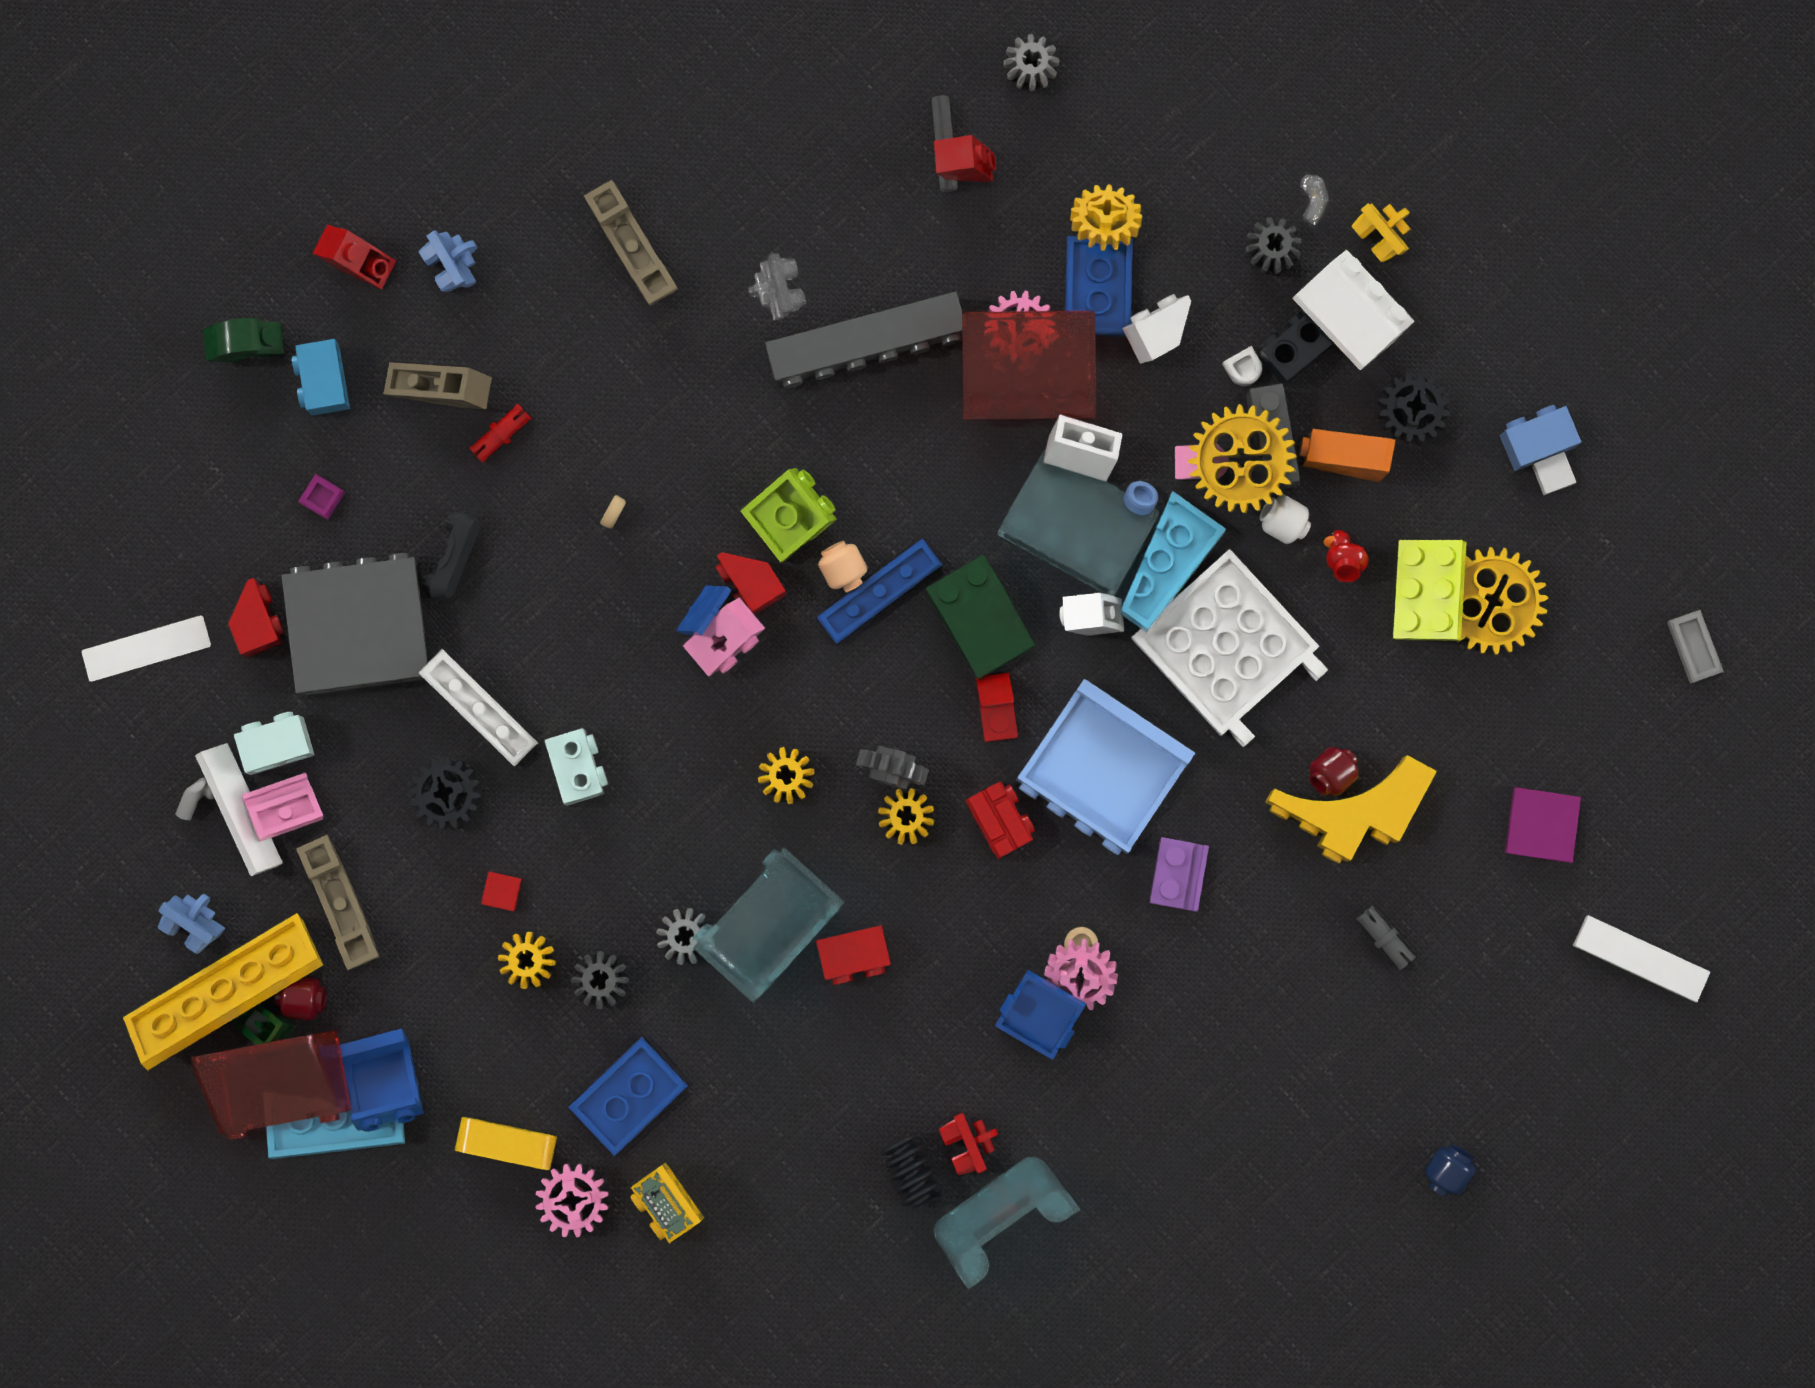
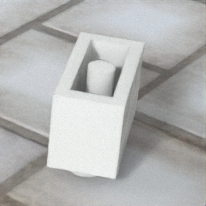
[1043,415,1122,481]
[1060,593,1124,636]

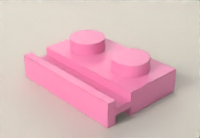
[242,773,323,842]

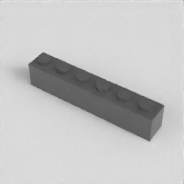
[765,291,967,388]

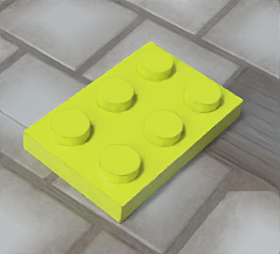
[1393,540,1467,641]

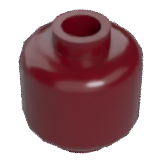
[1309,747,1359,796]
[274,977,326,1020]

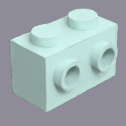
[234,712,315,775]
[545,728,608,806]

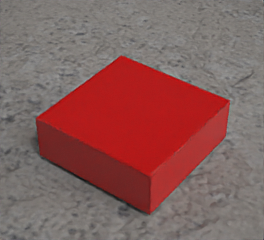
[481,872,522,912]

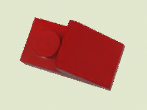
[975,672,1018,743]

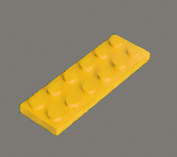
[123,913,323,1071]

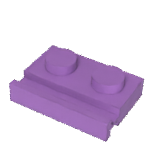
[1149,837,1209,912]

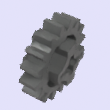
[856,746,929,789]

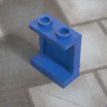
[336,1029,424,1132]

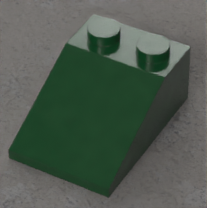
[926,555,1035,680]

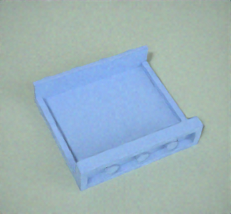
[1016,679,1195,855]

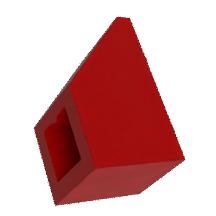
[934,135,996,182]
[312,225,396,290]
[715,552,786,615]
[228,578,285,658]

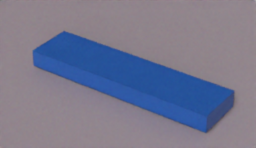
[817,538,942,645]

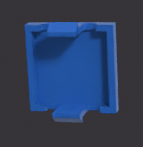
[995,970,1086,1060]

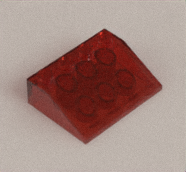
[962,310,1096,420]

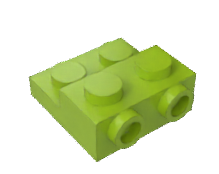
[741,468,837,562]

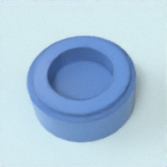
[1123,481,1158,515]

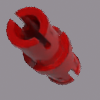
[469,403,531,463]

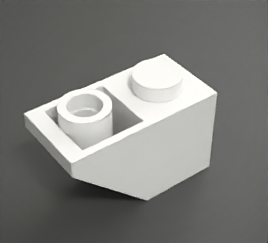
[1122,294,1191,364]

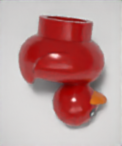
[1323,530,1369,582]

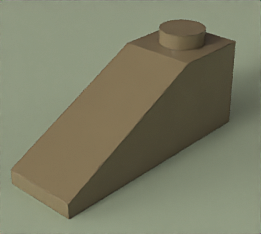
[384,362,492,410]

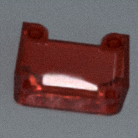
[191,1030,351,1140]

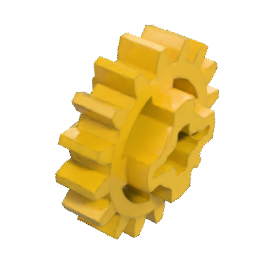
[1070,184,1142,251]

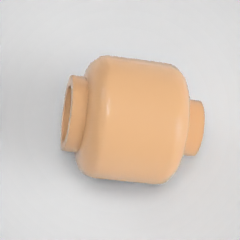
[818,541,867,592]

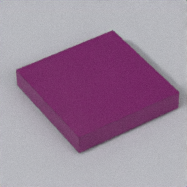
[1505,787,1581,863]

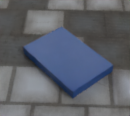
[1065,236,1133,337]
[568,1037,688,1156]

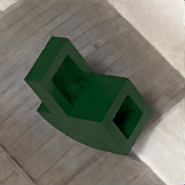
[203,318,284,363]

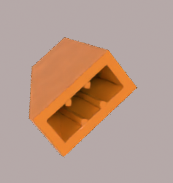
[1299,429,1396,483]

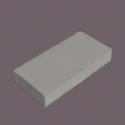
[1667,610,1724,684]

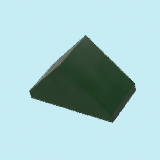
[233,1003,295,1054]

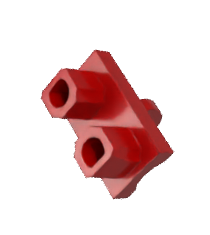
[939,1113,998,1175]

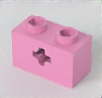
[683,598,765,676]

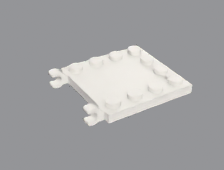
[1131,549,1328,747]

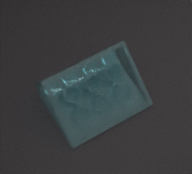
[998,449,1161,596]

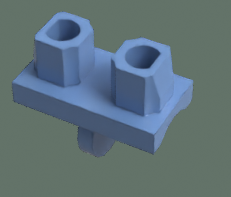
[419,230,477,292]
[158,894,225,954]

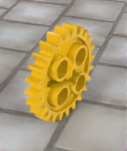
[1188,404,1297,513]
[1457,547,1548,655]

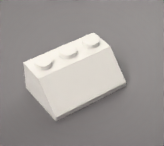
[1292,250,1414,370]

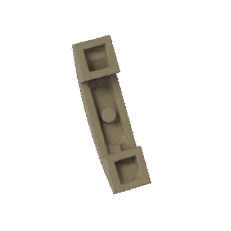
[584,180,678,306]
[296,835,379,971]

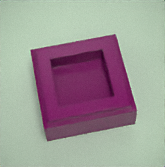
[298,474,345,520]

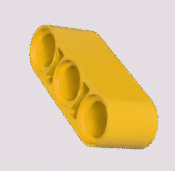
[455,1117,557,1170]

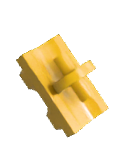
[1352,203,1411,262]

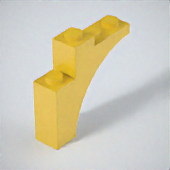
[1265,755,1437,864]

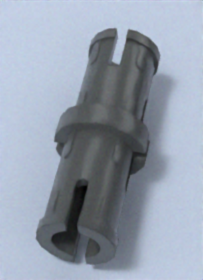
[1356,905,1416,971]

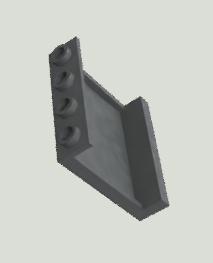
[281,553,428,696]

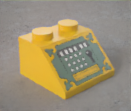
[630,1163,704,1243]

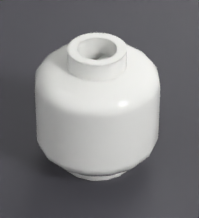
[1260,495,1311,544]

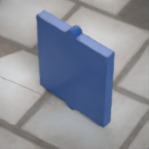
[676,586,731,636]

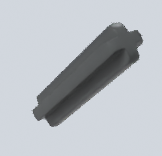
[932,95,958,192]

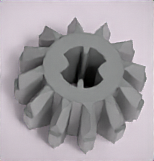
[1003,34,1059,91]
[657,908,714,965]

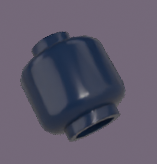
[1425,1144,1476,1197]

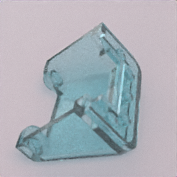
[693,847,845,1003]
[934,1157,1080,1290]

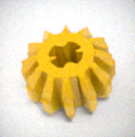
[758,747,815,804]
[878,788,934,845]
[498,932,556,989]

